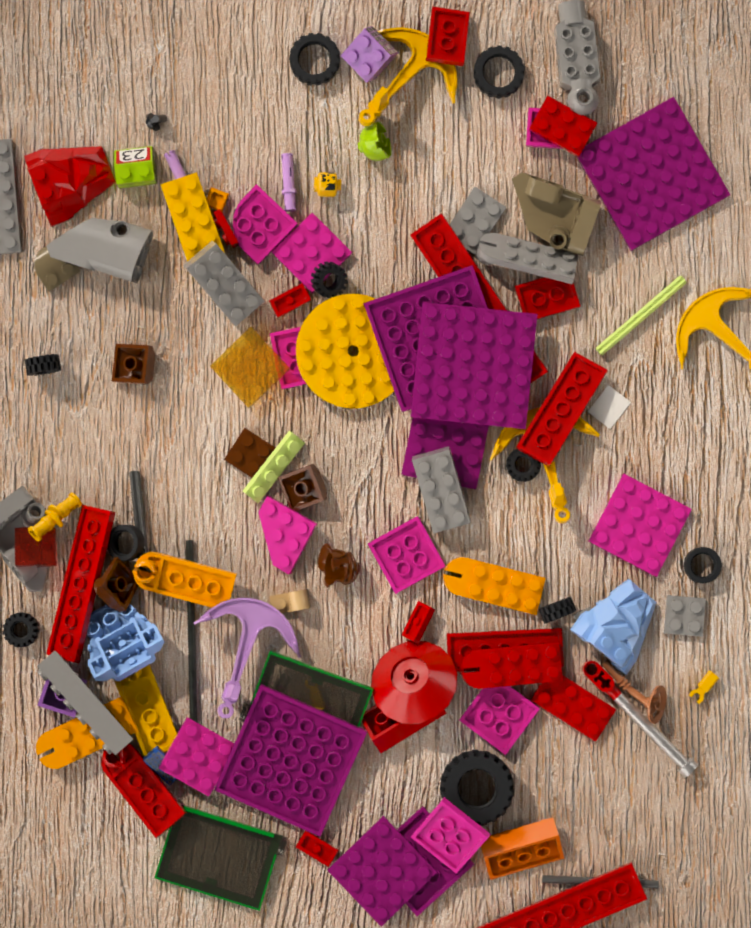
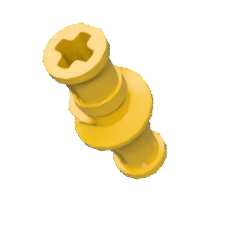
[28,492,82,541]

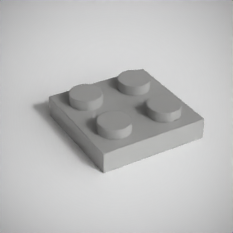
[664,595,706,637]

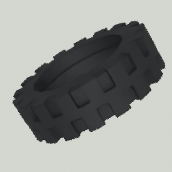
[289,33,340,86]
[474,45,525,99]

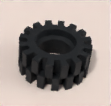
[311,261,348,298]
[25,354,61,376]
[506,449,541,482]
[539,596,577,624]
[2,612,40,647]

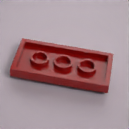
[530,675,616,742]

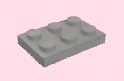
[450,187,506,255]

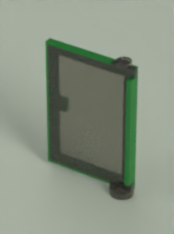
[238,651,373,727]
[154,804,288,911]

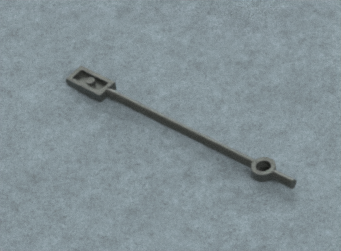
[186,540,198,723]

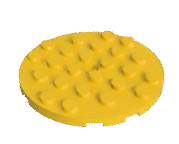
[295,294,394,409]

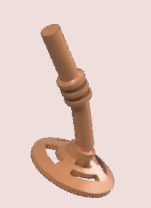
[602,660,667,724]

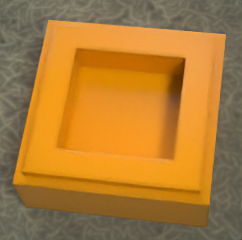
[206,187,229,212]

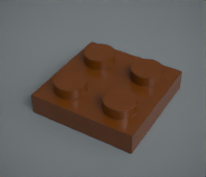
[224,428,276,478]

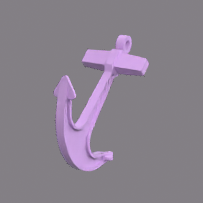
[193,598,301,719]

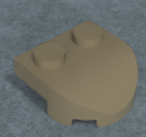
[34,246,81,292]

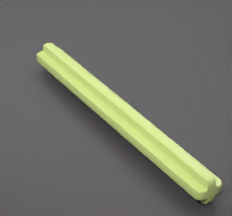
[596,276,687,356]

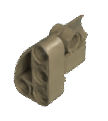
[512,172,601,256]

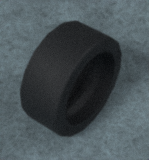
[107,525,145,561]
[683,547,722,583]

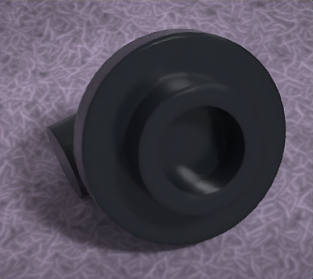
[146,113,167,131]

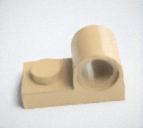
[269,589,311,613]

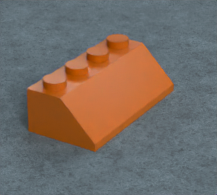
[481,817,564,880]

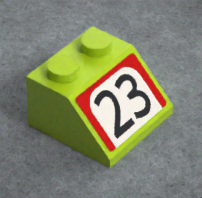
[114,146,157,189]

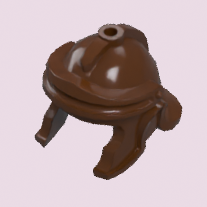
[318,543,360,588]

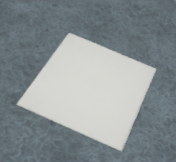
[588,385,631,429]

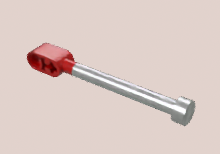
[582,660,698,778]

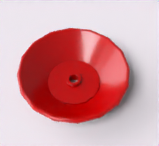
[371,641,458,724]

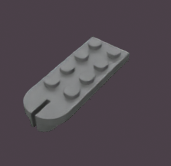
[476,233,578,284]

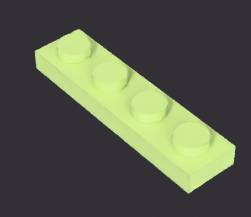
[243,431,305,503]

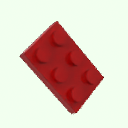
[426,6,470,67]
[529,95,597,157]
[514,277,580,320]

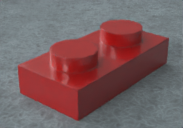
[213,209,239,248]
[269,283,312,318]
[401,601,436,644]
[295,830,339,867]

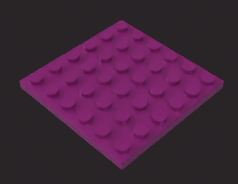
[576,97,730,251]
[364,265,488,412]
[410,302,538,429]
[214,684,367,837]

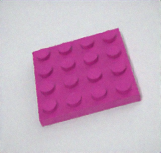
[588,473,692,577]

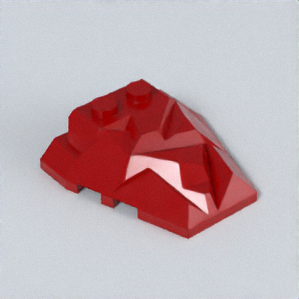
[24,146,116,227]

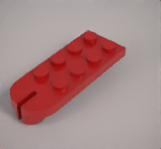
[459,642,563,689]
[101,743,187,838]

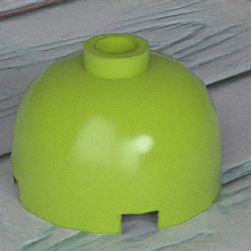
[357,121,392,161]

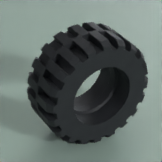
[440,750,515,826]

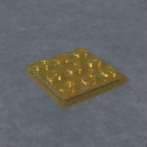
[210,327,291,408]

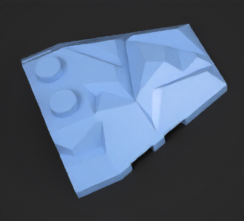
[570,579,657,675]
[87,604,164,681]

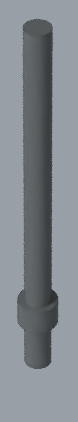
[542,875,659,888]

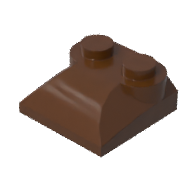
[112,344,156,385]
[278,464,327,511]
[94,557,139,612]

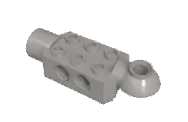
[554,0,600,115]

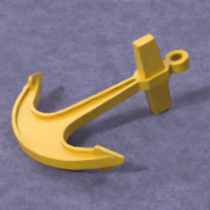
[359,27,457,126]
[676,287,751,370]
[490,408,600,524]

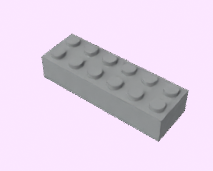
[37,651,133,755]

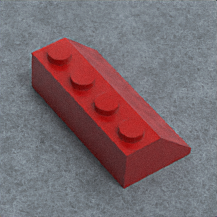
[362,705,447,753]

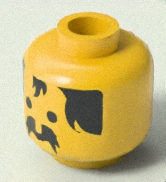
[314,172,341,197]

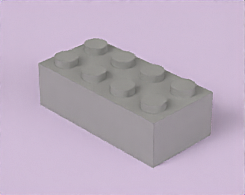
[183,241,265,326]
[412,446,471,534]

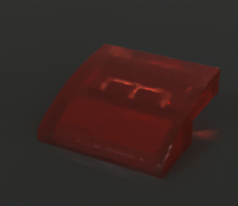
[15,527,57,567]

